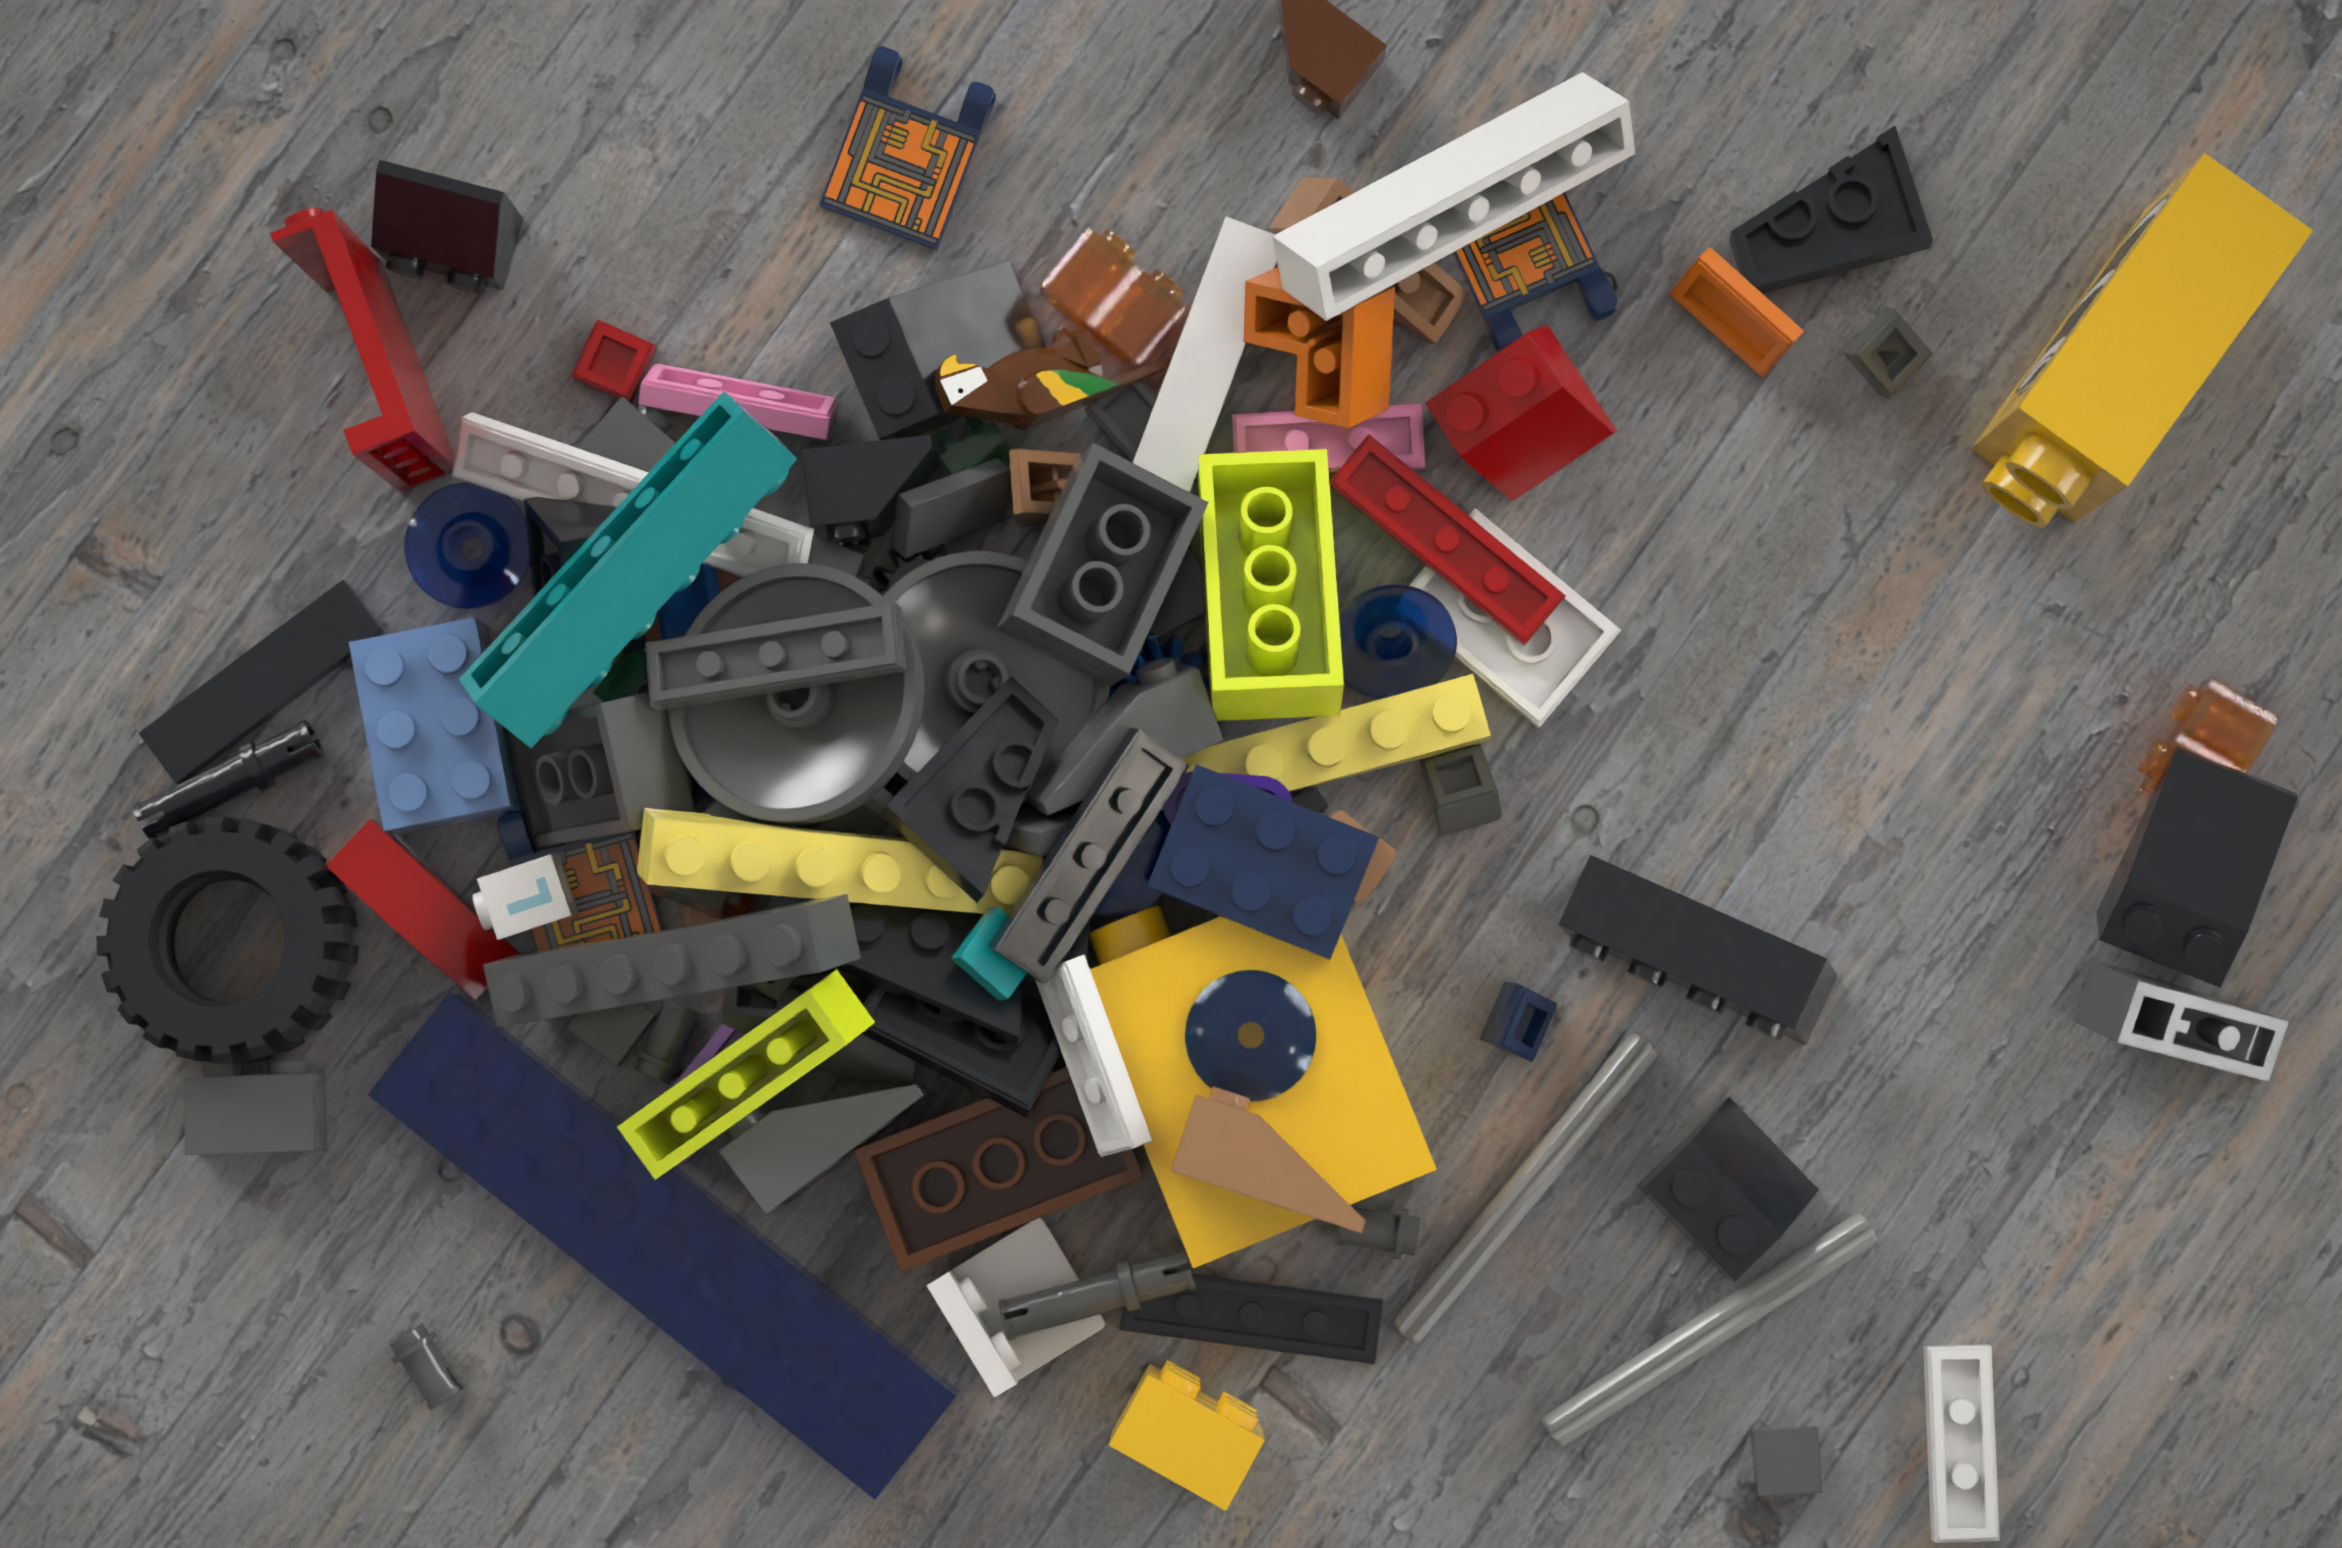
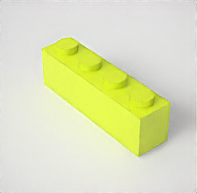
[617,969,875,1180]

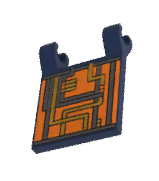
[819,46,996,251]
[1453,192,1617,353]
[497,811,664,950]

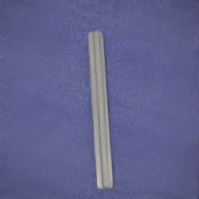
[1392,1033,1658,1343]
[1542,1214,1877,1446]

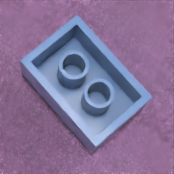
[349,617,522,836]

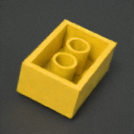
[1109,1360,1265,1511]

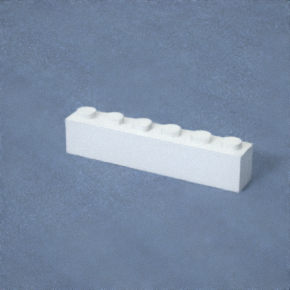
[1272,72,1635,321]

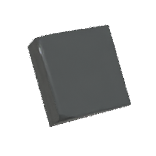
[1420,743,1502,835]

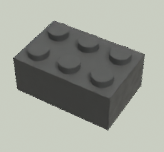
[997,443,1209,686]

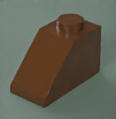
[1278,0,1387,119]

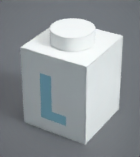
[473,853,579,940]

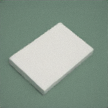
[1393,508,1621,729]

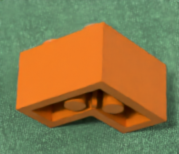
[1243,267,1395,429]

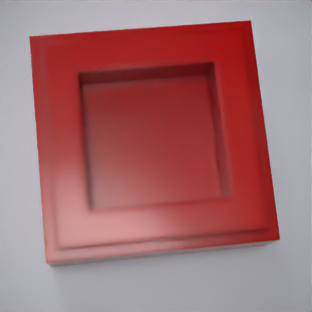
[571,319,657,404]

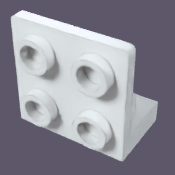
[926,1218,1105,1398]

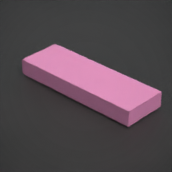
[638,363,839,440]
[1232,404,1425,475]

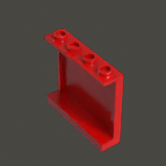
[270,207,455,492]

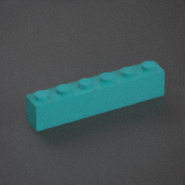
[459,391,797,748]

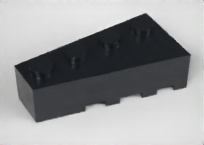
[1558,855,1837,1045]

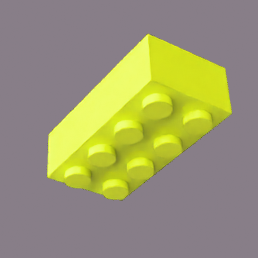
[1197,449,1344,721]

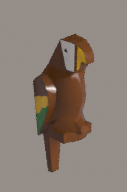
[935,327,1171,430]

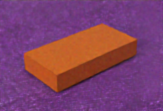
[1669,246,1804,378]

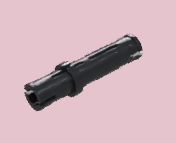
[133,719,324,839]

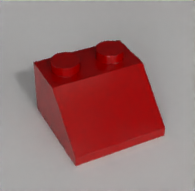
[1425,325,1617,501]

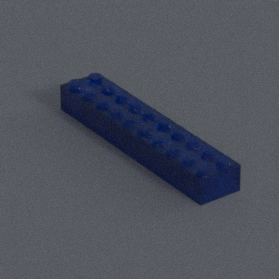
[368,993,960,1499]

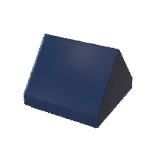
[1479,981,1557,1062]

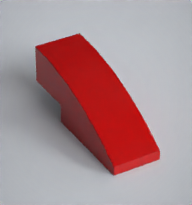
[326,819,521,1001]

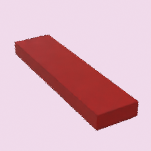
[1329,434,1566,646]

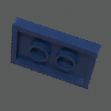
[1147,764,1379,960]

